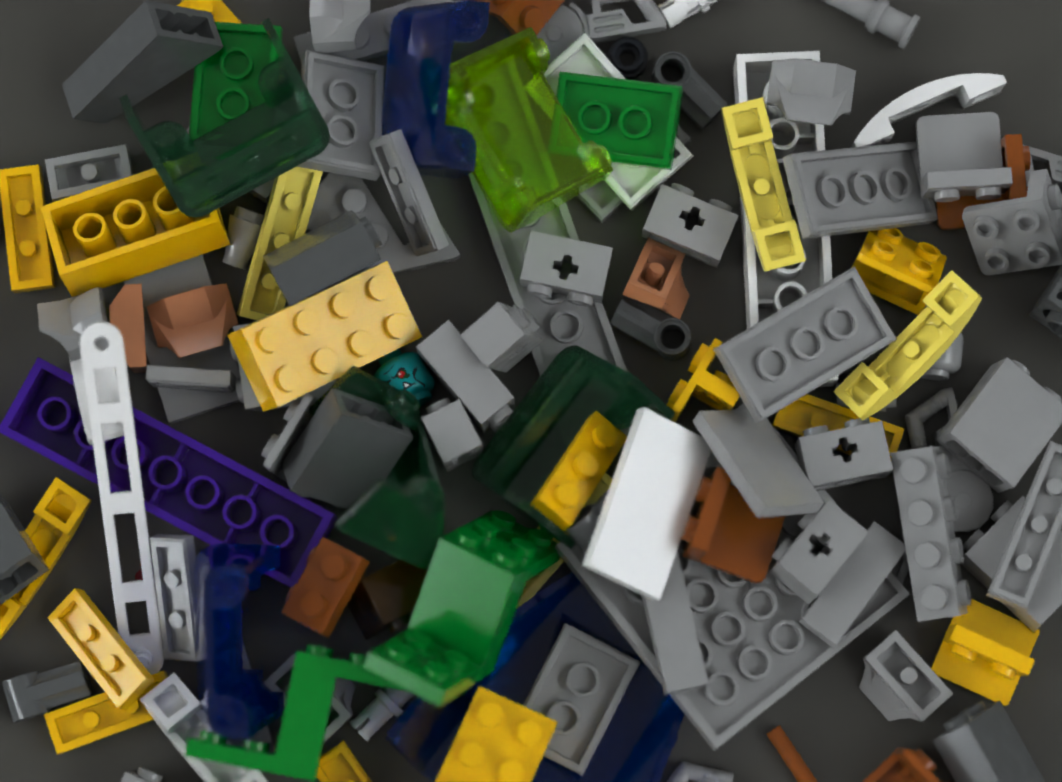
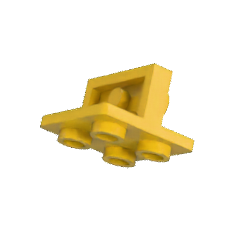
[851,228,947,315]
[666,338,740,423]
[930,599,1039,706]

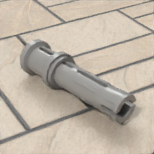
[821,0,921,50]

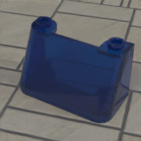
[382,0,490,179]
[194,543,284,739]

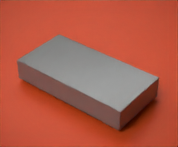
[146,365,236,393]

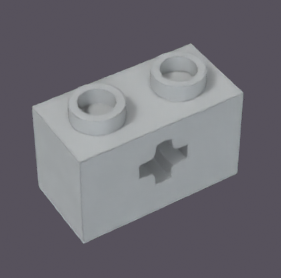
[641,183,739,268]
[520,230,613,307]
[460,302,543,373]
[421,398,484,472]
[794,417,893,491]
[769,500,869,604]

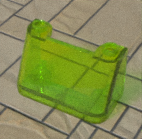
[432,27,613,232]

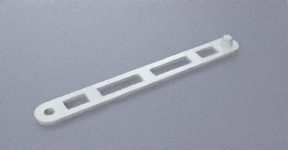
[80,321,164,675]

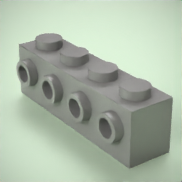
[890,446,971,622]

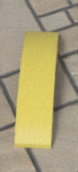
[721,97,806,272]
[833,270,982,420]

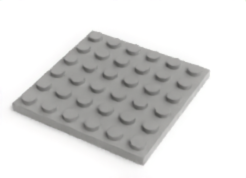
[555,403,910,751]

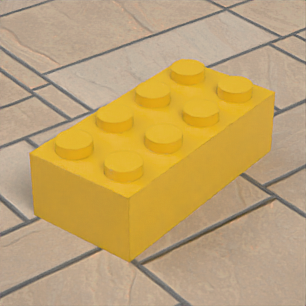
[40,153,231,297]
[227,261,422,411]
[435,686,558,782]

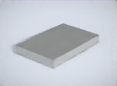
[297,50,384,181]
[693,409,825,518]
[522,623,640,776]

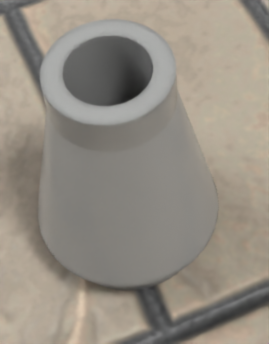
[222,206,264,270]

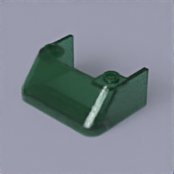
[119,18,330,217]
[472,345,675,549]
[310,366,445,569]

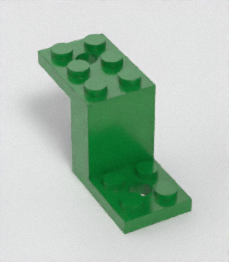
[364,510,560,707]
[185,645,410,781]

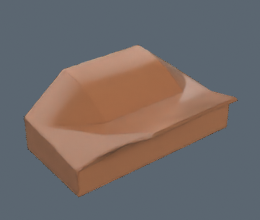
[622,237,690,319]
[109,283,147,373]
[147,283,239,358]

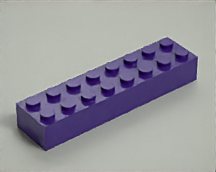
[0,357,338,588]

